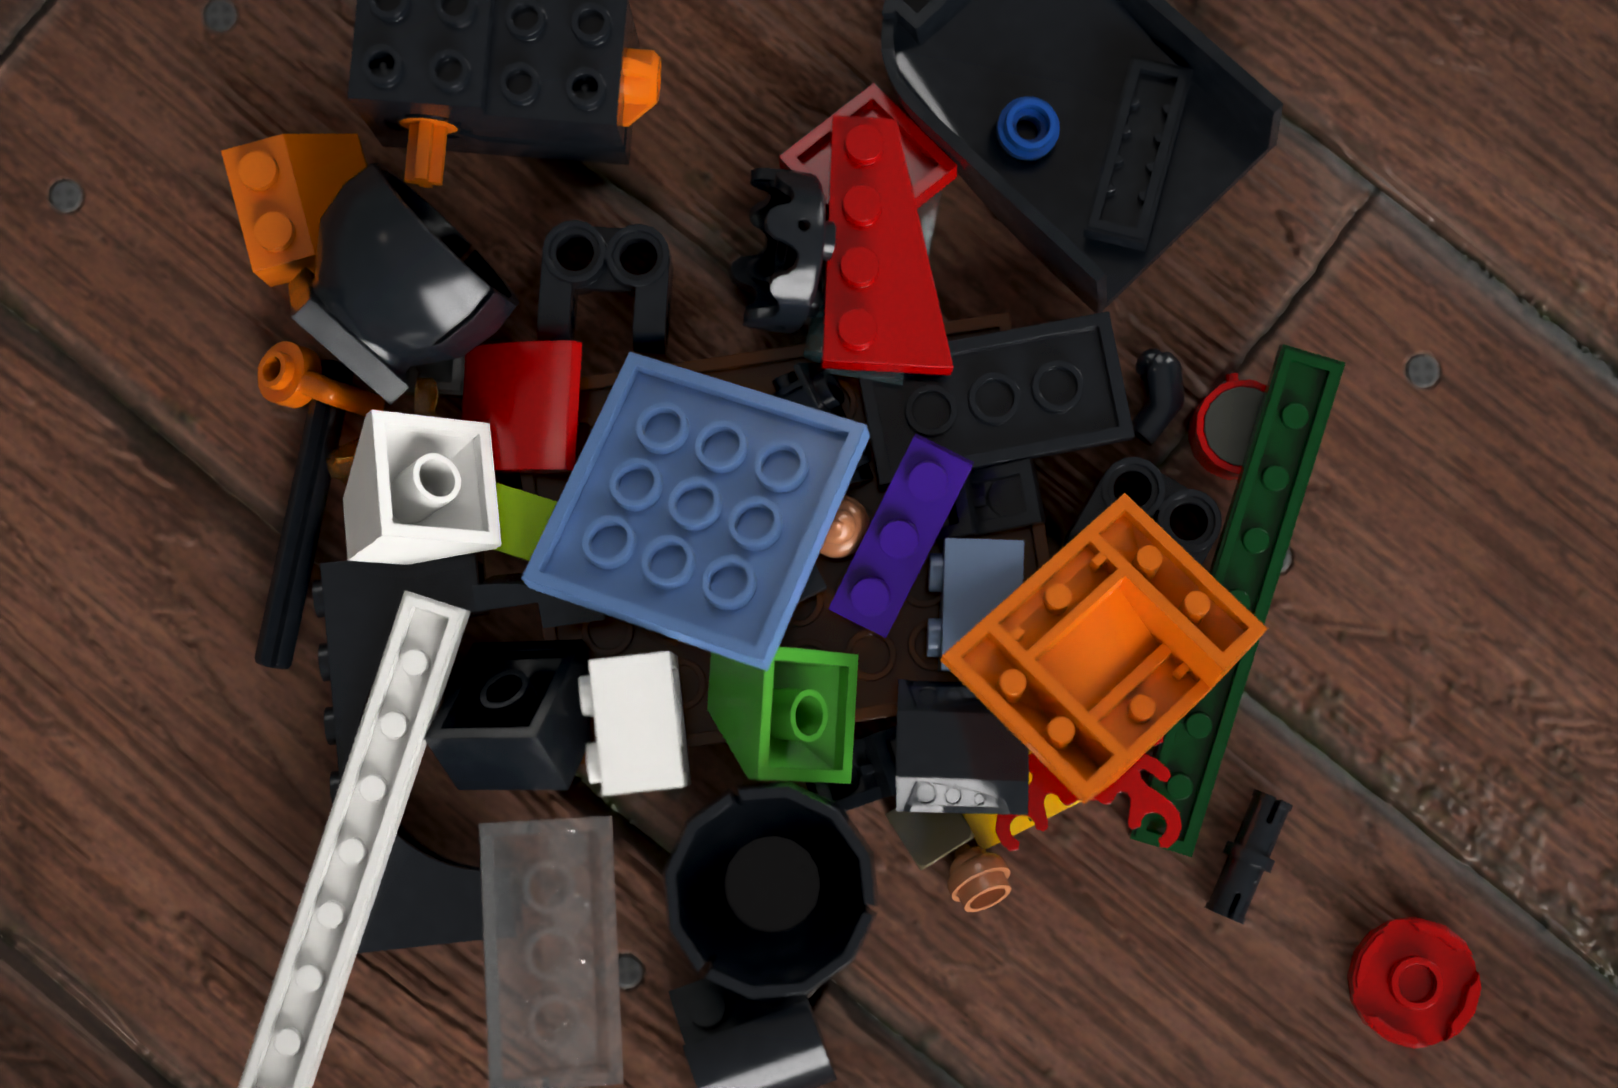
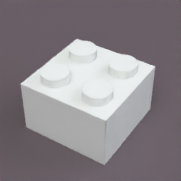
[579,651,691,796]

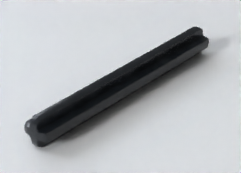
[254,359,354,670]

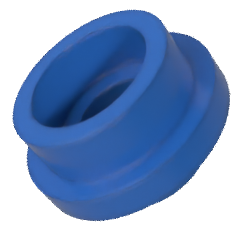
[996,96,1060,160]

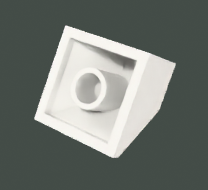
[343,410,502,565]

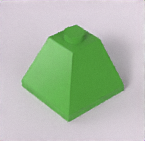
[707,646,859,784]

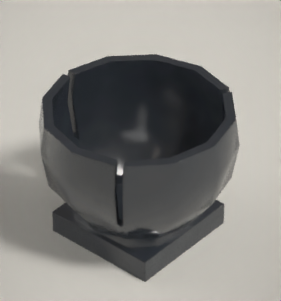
[288,163,520,405]
[663,781,879,999]

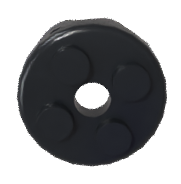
[729,168,836,333]

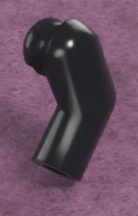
[1132,348,1185,446]

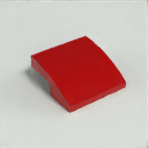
[462,341,582,475]

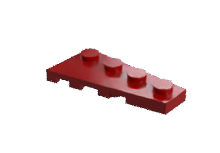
[821,115,954,376]

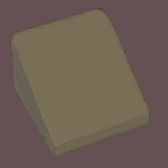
[885,808,975,871]

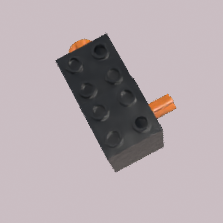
[347,0,661,188]

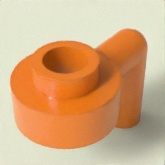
[258,341,384,417]

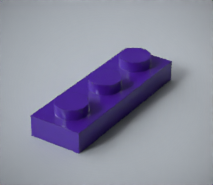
[828,434,974,638]

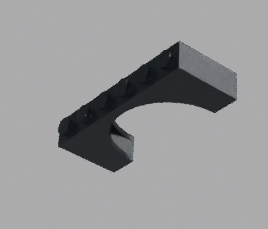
[312,551,520,953]

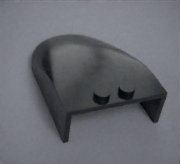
[881,0,1283,313]

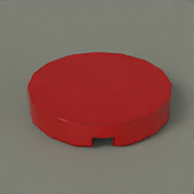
[1347,917,1481,1049]

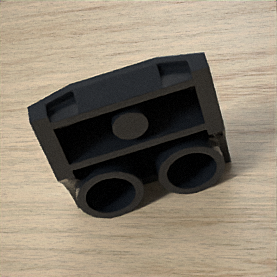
[896,679,1029,815]

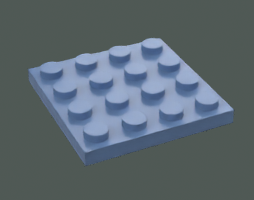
[521,351,870,671]

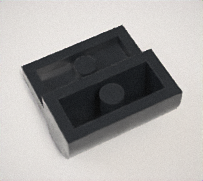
[669,978,837,1088]

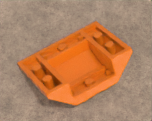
[940,493,1268,804]

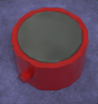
[1188,373,1266,480]

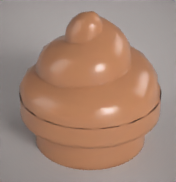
[819,495,870,559]
[947,843,1011,912]

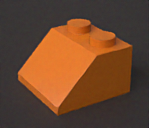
[221,134,368,287]

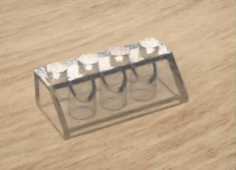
[478,815,624,1088]

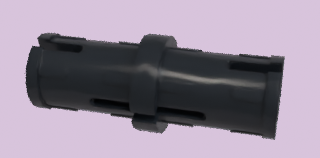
[1204,789,1293,925]

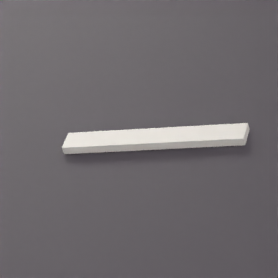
[238,590,471,1088]

